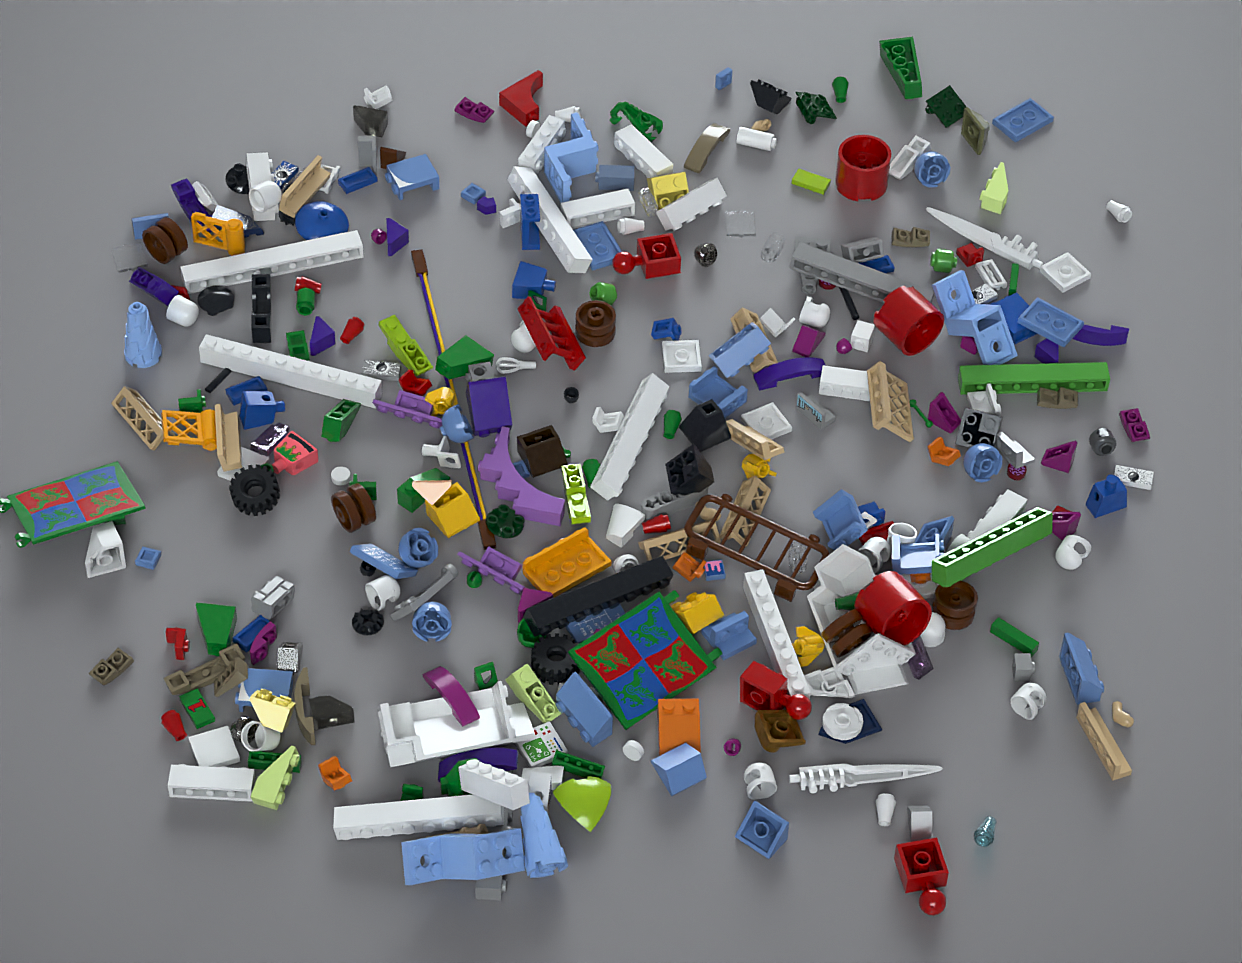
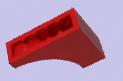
[499,70,543,127]

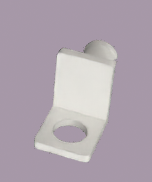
[422,436,461,468]

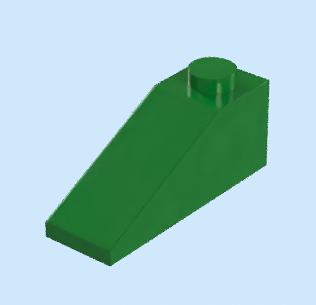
[321,399,361,442]
[397,468,450,513]

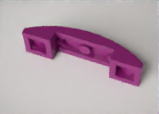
[422,666,480,727]

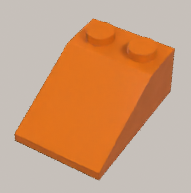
[657,698,701,756]

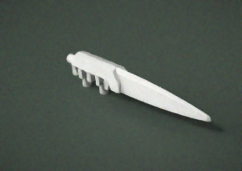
[926,207,1043,270]
[789,764,943,793]

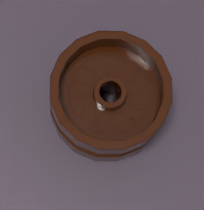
[142,217,188,264]
[575,300,616,347]
[331,483,376,533]
[931,580,978,630]
[821,609,873,658]

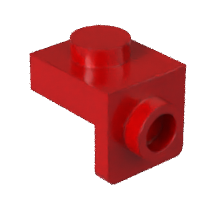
[399,369,432,396]
[166,627,190,660]

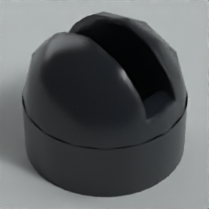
[564,387,579,403]
[360,561,376,577]

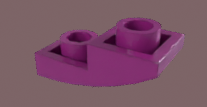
[454,97,494,123]
[1119,408,1150,442]
[250,621,277,665]

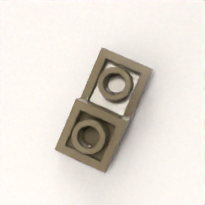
[892,227,930,247]
[89,648,134,685]

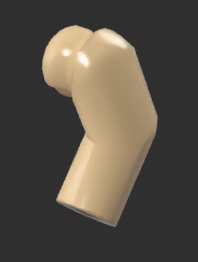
[751,119,772,132]
[695,502,721,521]
[1112,701,1134,727]

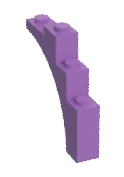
[478,426,565,526]

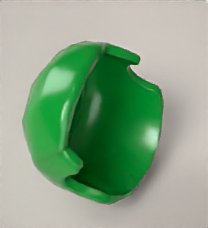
[517,618,546,648]

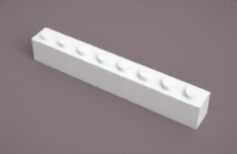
[507,166,593,273]
[590,373,670,501]
[743,569,811,699]
[333,795,504,840]

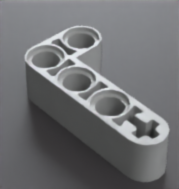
[641,487,708,522]

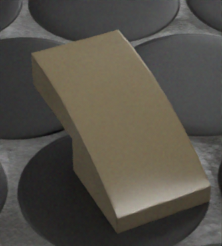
[1037,387,1078,409]

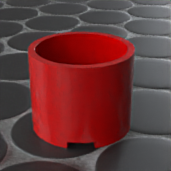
[835,135,891,202]
[873,285,944,356]
[855,571,932,646]

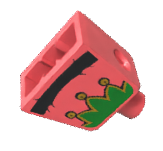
[272,431,318,475]

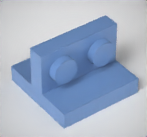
[701,611,757,661]

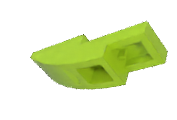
[378,314,433,376]
[561,464,591,524]

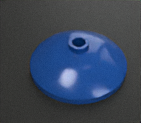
[295,201,349,241]

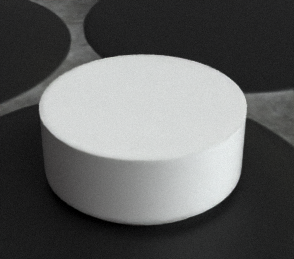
[526,120,540,138]
[331,467,351,486]
[623,740,644,761]

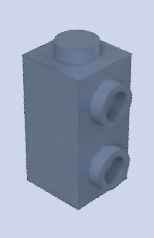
[595,165,635,191]

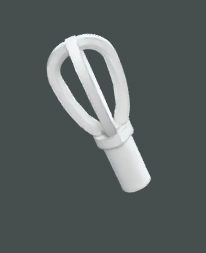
[496,357,536,373]

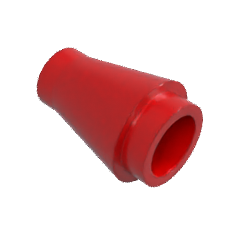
[294,276,322,294]
[340,317,365,344]
[642,514,671,534]
[161,710,187,741]

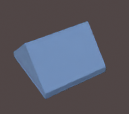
[131,213,169,240]
[915,516,954,550]
[651,743,707,797]
[735,801,789,859]

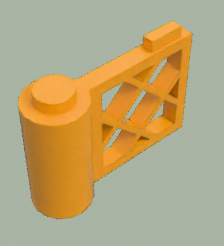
[191,212,246,256]
[161,409,217,451]

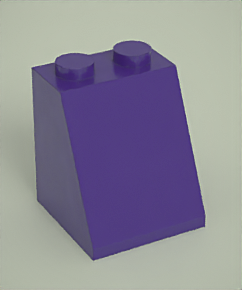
[466,376,512,437]

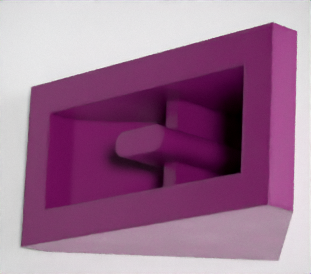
[792,325,826,357]
[928,392,961,433]
[1041,440,1078,473]
[1052,512,1081,541]
[518,588,553,623]

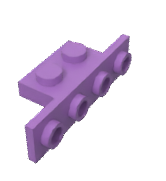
[372,390,442,428]
[457,547,525,594]

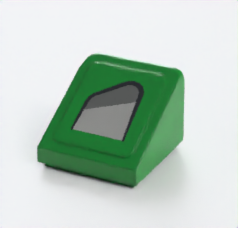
[528,290,547,312]
[474,662,498,690]

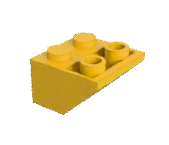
[425,482,480,538]
[671,592,724,634]

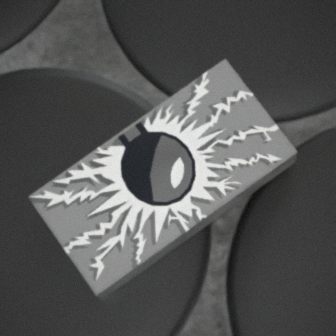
[361,360,401,381]

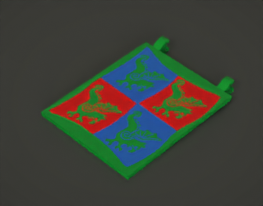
[0,461,146,548]
[568,590,722,730]

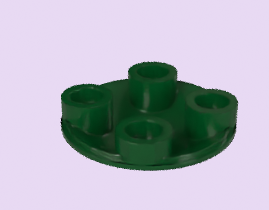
[486,504,525,538]

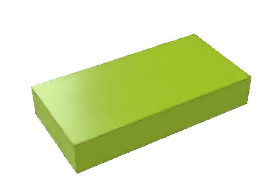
[791,169,831,195]

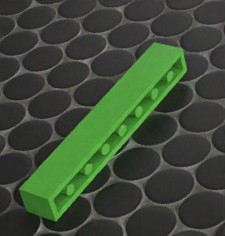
[958,362,1110,395]
[932,507,1052,588]

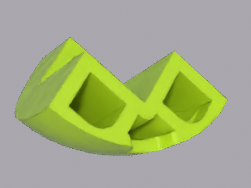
[553,776,611,832]

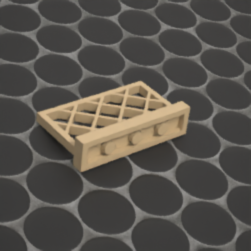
[867,361,914,442]

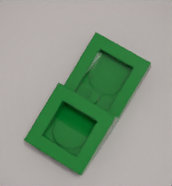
[286,330,310,361]

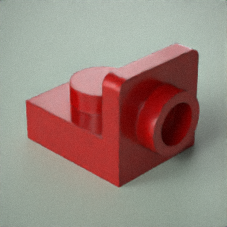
[956,243,984,267]

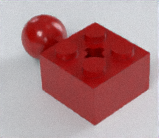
[612,233,681,279]
[740,661,812,720]
[894,838,949,916]

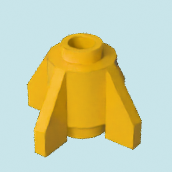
[425,387,457,417]
[742,453,777,489]
[792,626,825,667]

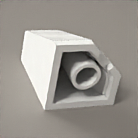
[85,521,126,578]

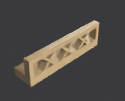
[279,155,331,218]
[730,307,778,373]
[111,386,176,451]
[215,404,242,472]
[726,419,784,460]
[719,475,771,547]
[638,520,721,561]
[1076,702,1132,781]

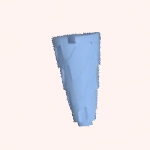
[124,302,162,368]
[520,793,568,878]

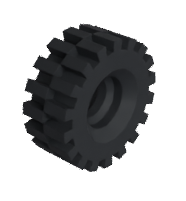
[229,464,280,516]
[531,633,580,685]

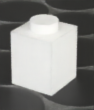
[850,320,875,352]

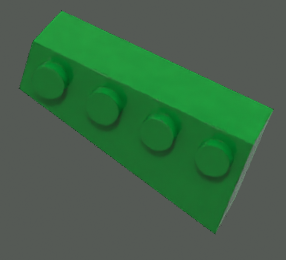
[879,36,922,99]

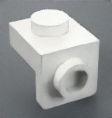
[364,85,393,110]
[500,198,520,228]
[592,407,624,433]

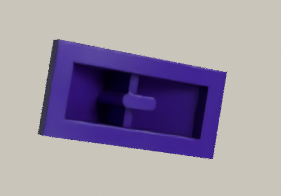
[386,218,409,256]
[310,316,336,356]
[1034,338,1059,364]

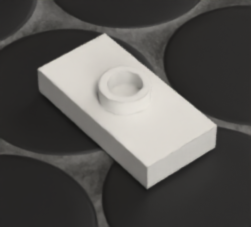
[192,181,218,213]

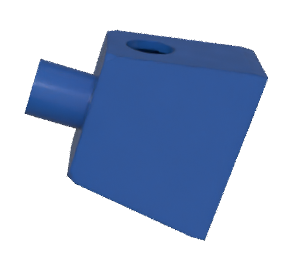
[512,261,556,299]
[239,391,285,430]
[1085,475,1127,518]

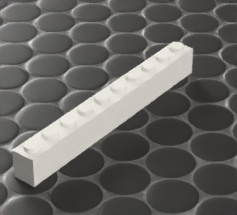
[180,230,363,294]
[199,334,382,409]

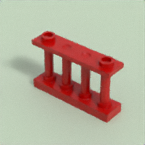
[517,296,586,370]

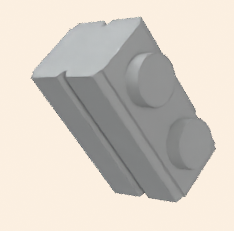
[841,237,884,263]
[251,576,295,620]

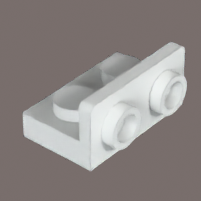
[967,384,1001,415]

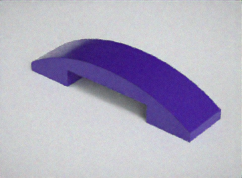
[171,178,212,233]
[1072,325,1129,346]
[753,357,826,391]
[438,748,518,782]

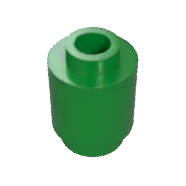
[296,288,315,316]

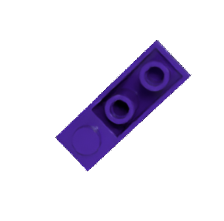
[129,267,179,306]

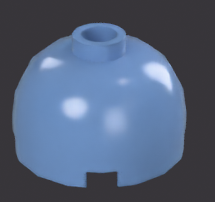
[914,151,951,187]
[440,404,474,443]
[963,443,1003,483]
[398,528,438,568]
[412,601,452,642]

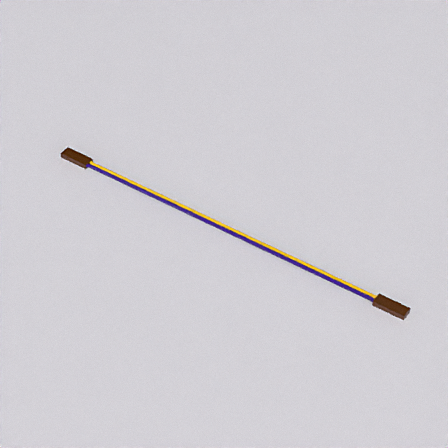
[411,249,496,550]

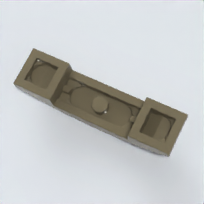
[684,123,730,173]
[163,643,246,695]
[294,667,316,745]

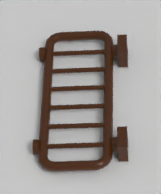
[684,494,830,602]

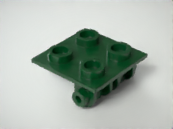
[925,85,966,128]
[796,91,837,124]

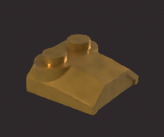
[754,710,806,752]

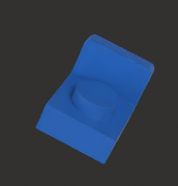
[651,318,682,341]
[858,501,885,528]

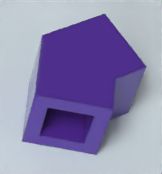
[477,196,496,215]

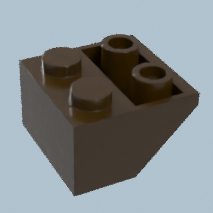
[517,425,568,478]

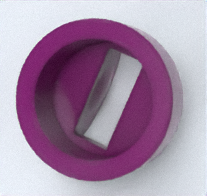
[371,229,387,244]
[836,338,852,354]
[724,738,741,756]

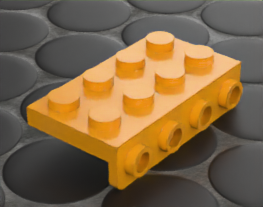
[523,527,612,598]

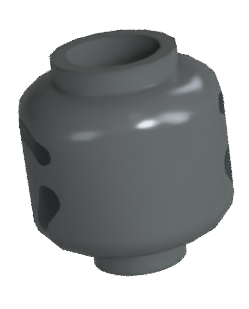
[1089,428,1116,456]

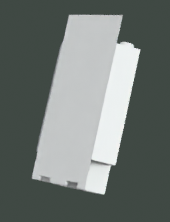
[807,544,916,695]
[377,681,536,767]

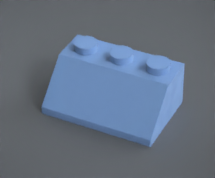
[709,322,771,378]
[1059,633,1104,705]
[555,672,613,747]

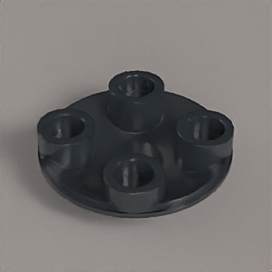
[225,163,249,194]
[197,286,234,316]

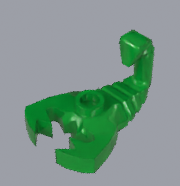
[609,101,663,142]

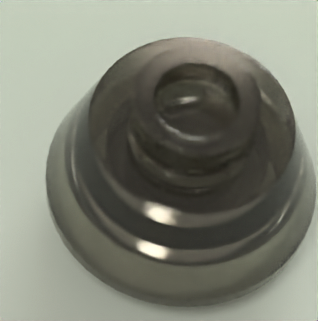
[694,243,717,267]
[230,716,257,743]

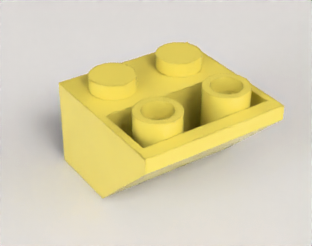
[647,172,689,211]
[249,688,296,732]

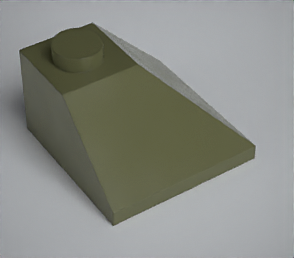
[961,107,990,155]

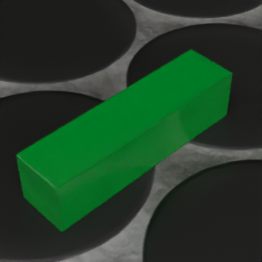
[990,617,1039,657]
[551,750,605,779]
[248,751,302,773]

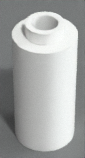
[736,127,777,151]

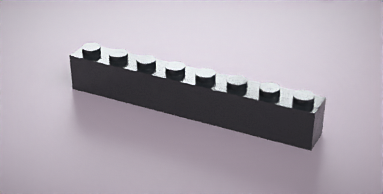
[523,555,674,637]

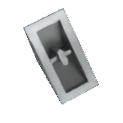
[907,806,932,842]

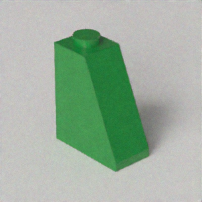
[435,335,494,380]
[196,602,237,656]

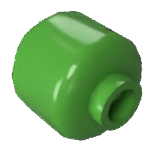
[930,248,957,273]
[589,282,617,305]

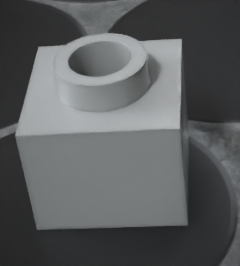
[1012,653,1035,682]

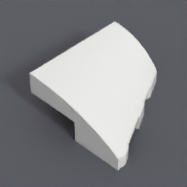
[606,504,645,548]
[804,667,855,698]

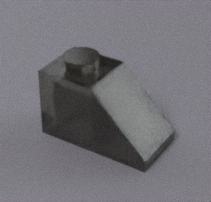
[353,105,388,138]
[277,642,303,675]
[309,695,355,730]

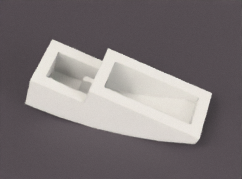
[889,135,931,180]

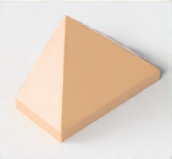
[412,480,452,505]

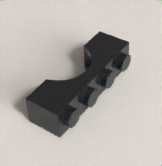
[251,274,271,343]

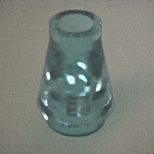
[974,816,997,847]

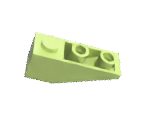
[979,162,1009,214]
[505,663,562,723]
[250,745,300,810]

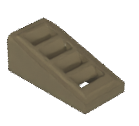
[214,657,248,697]

